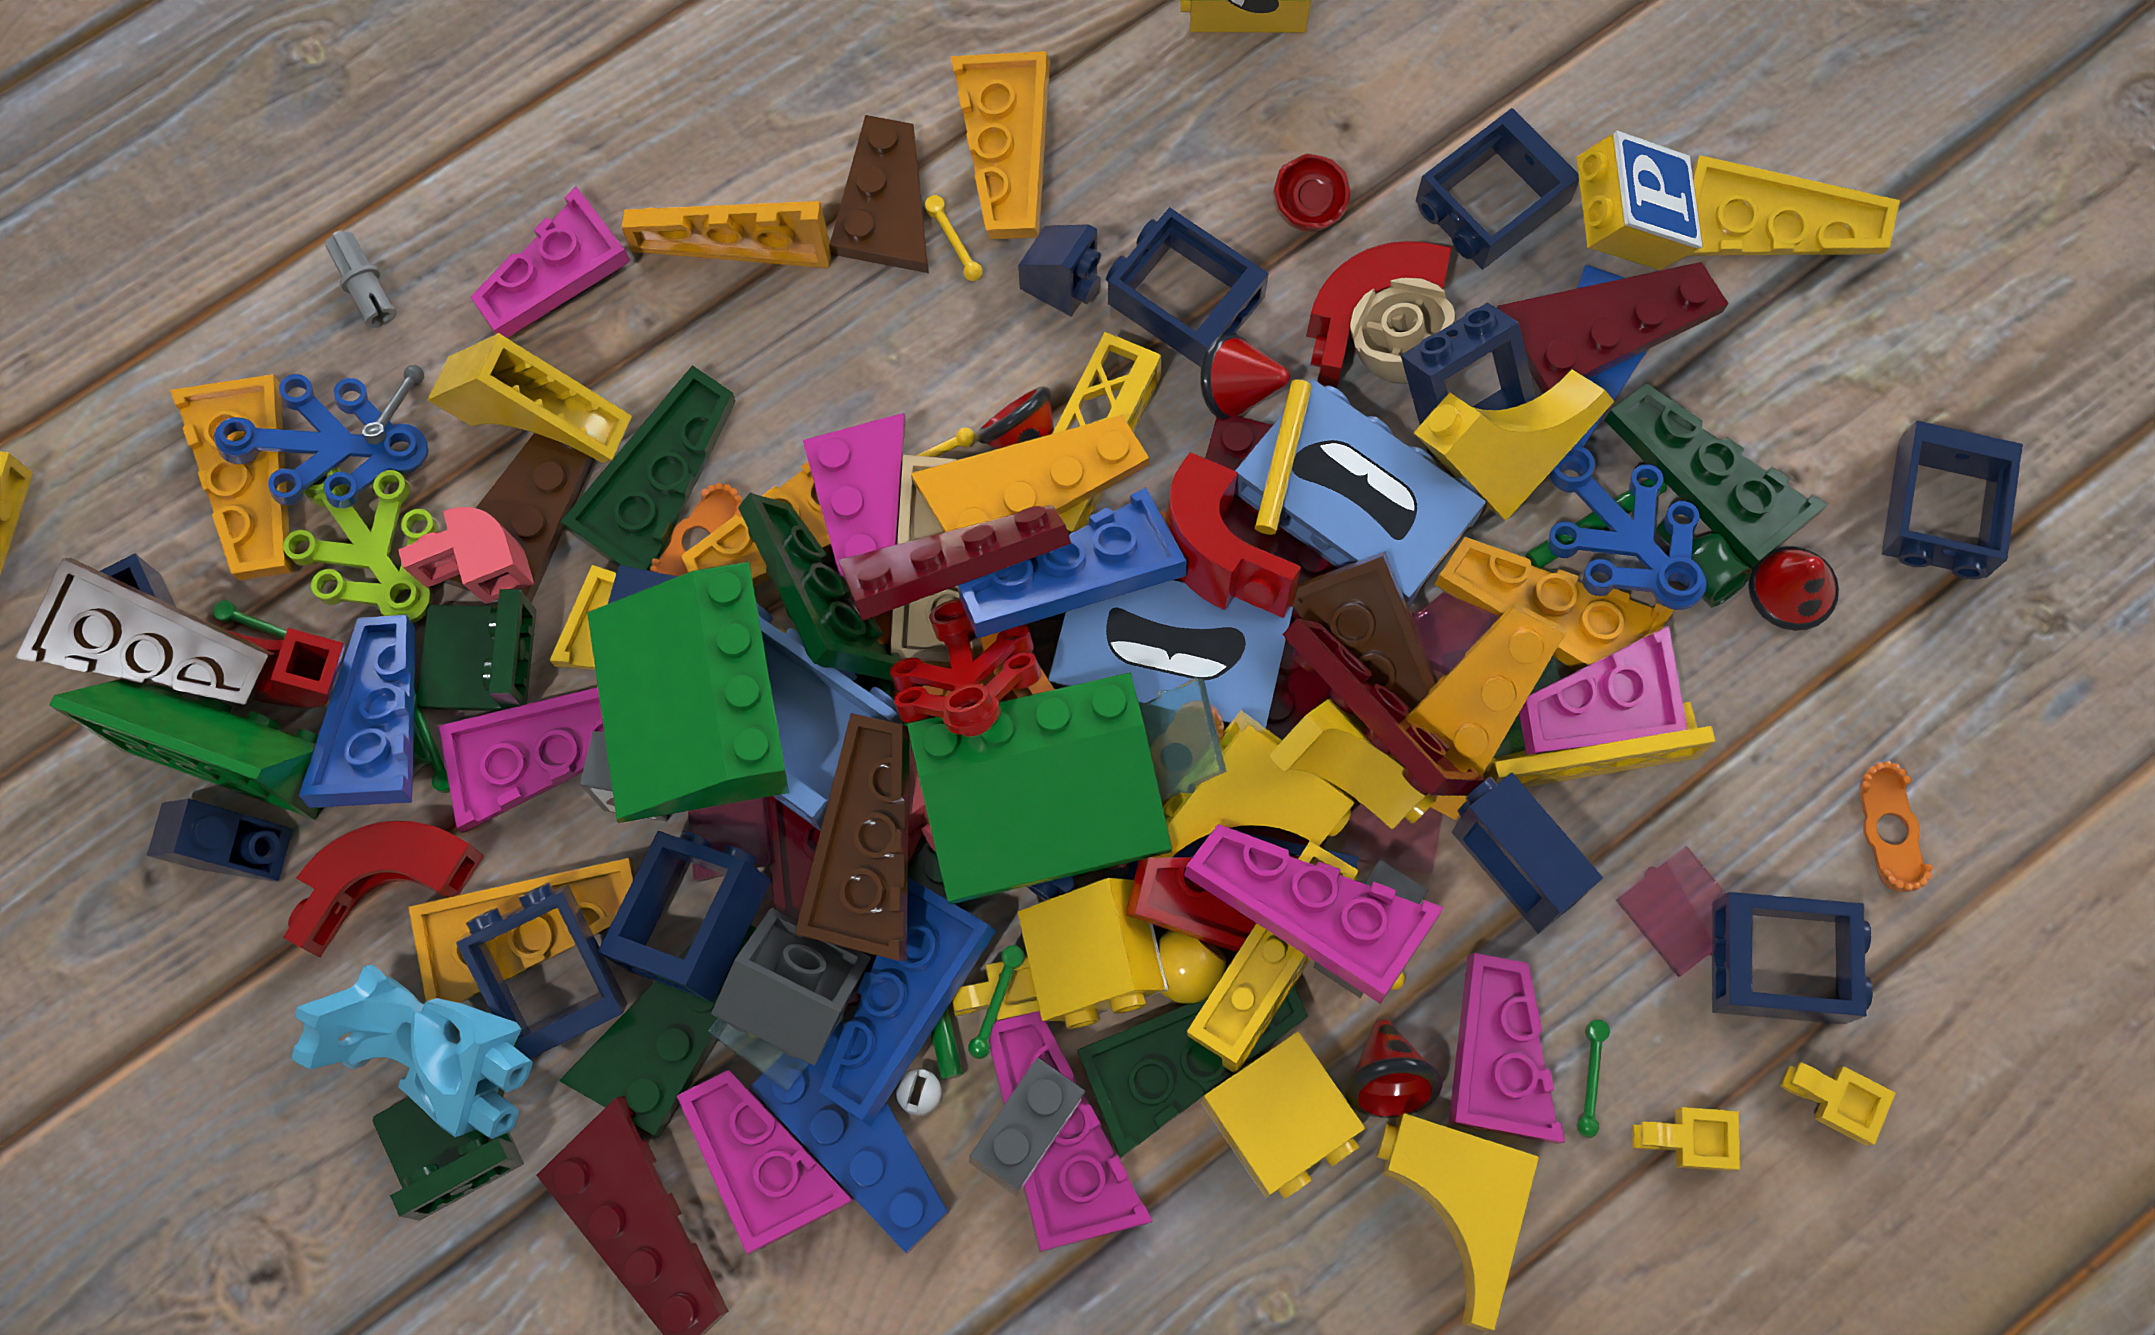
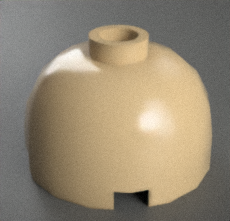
[1350,278,1456,384]

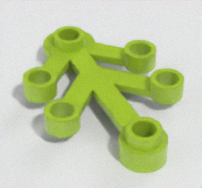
[283,467,438,623]

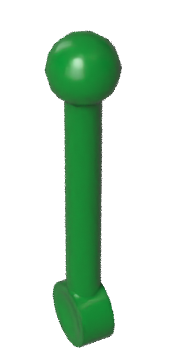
[213,600,287,640]
[414,690,450,793]
[968,945,1024,1059]
[1577,1020,1610,1138]

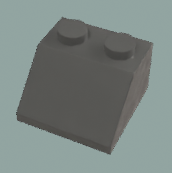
[711,907,871,1066]

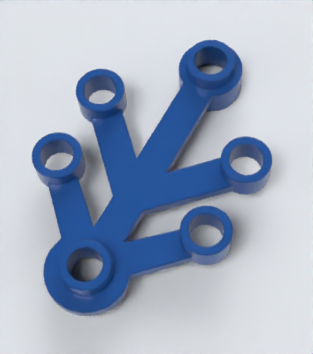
[214,374,428,508]
[1547,445,1706,610]

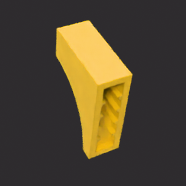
[427,333,632,463]
[1414,370,1615,521]
[1268,698,1436,830]
[1146,710,1354,859]
[1376,1113,1539,1331]

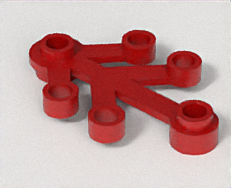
[890,599,1041,737]

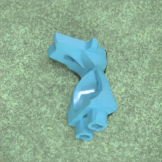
[291,964,533,1139]

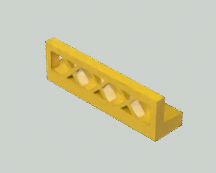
[1052,332,1161,534]
[1483,702,1716,787]
[1187,841,1359,1074]

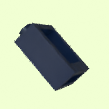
[1415,108,1579,270]
[1106,207,1269,367]
[1400,302,1536,463]
[1881,421,2023,579]
[1452,773,1603,934]
[598,831,771,1003]
[456,882,627,1059]
[1712,892,1873,1024]

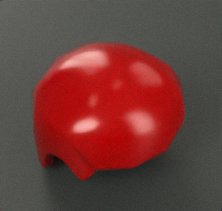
[1273,153,1351,232]

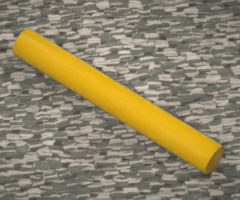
[1255,379,1312,535]

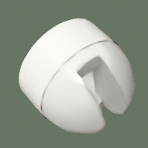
[896,1069,942,1116]

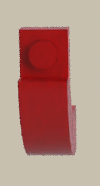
[1306,241,1452,389]
[1165,452,1301,618]
[223,628,345,708]
[283,821,484,957]

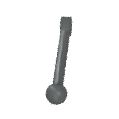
[362,365,424,444]

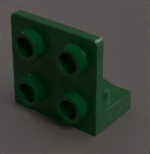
[417,589,537,711]
[372,1097,524,1221]

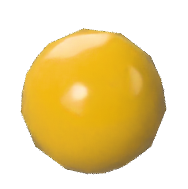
[1156,930,1226,1004]

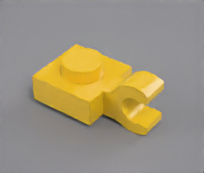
[952,956,1040,1021]
[1779,1062,1896,1146]
[1632,1107,1740,1172]

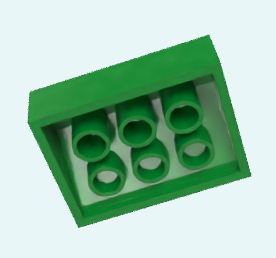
[587,562,789,823]
[907,672,1172,905]
[49,679,321,820]

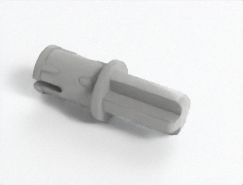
[325,230,397,328]

